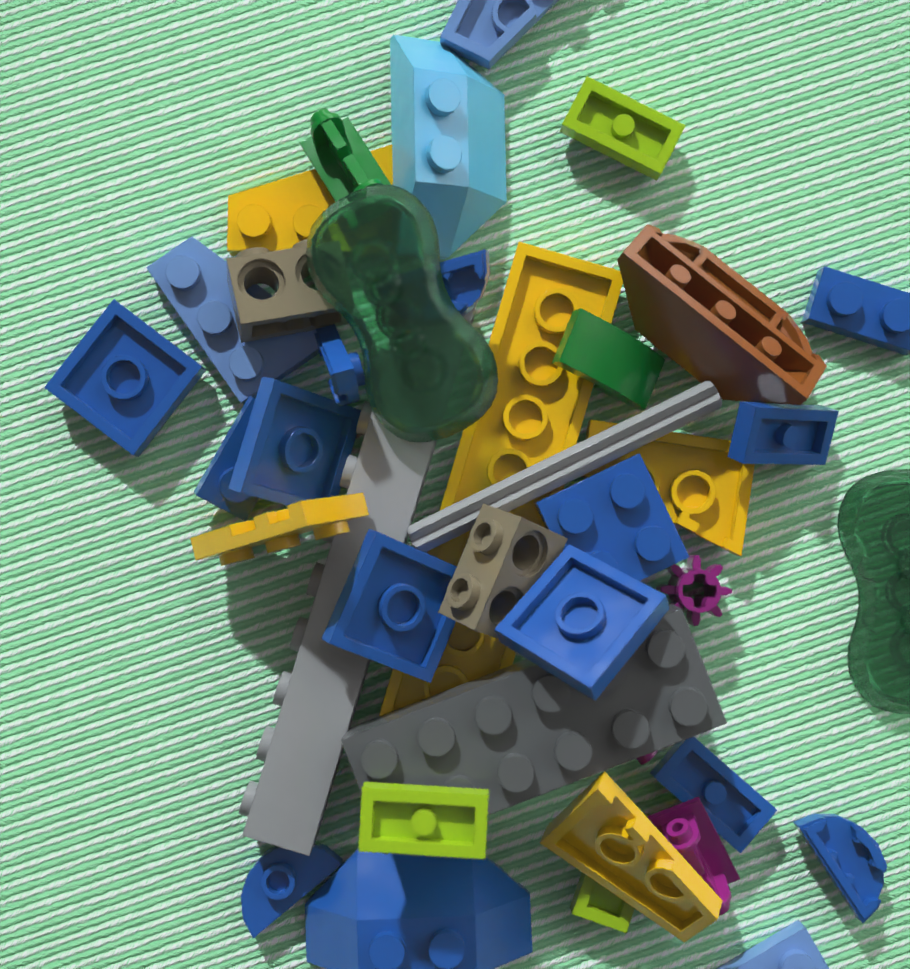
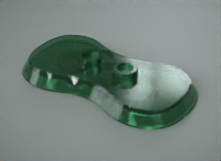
[306,185,498,443]
[837,469,910,714]

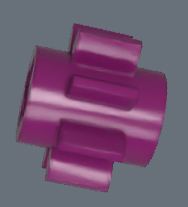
[656,555,732,626]

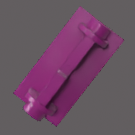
[646,797,740,916]

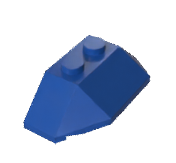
[305,849,533,969]

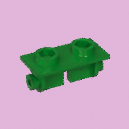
[300,109,403,231]

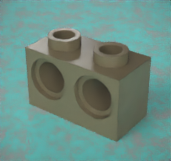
[226,238,356,343]
[438,503,568,639]

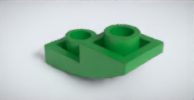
[552,308,665,411]

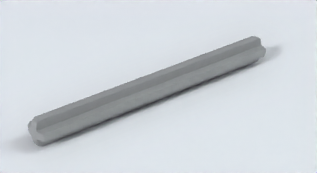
[407,381,722,552]

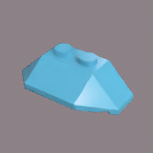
[390,35,507,259]

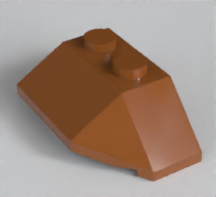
[617,224,827,405]

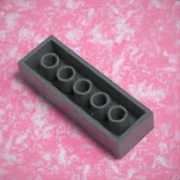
[341,604,727,855]

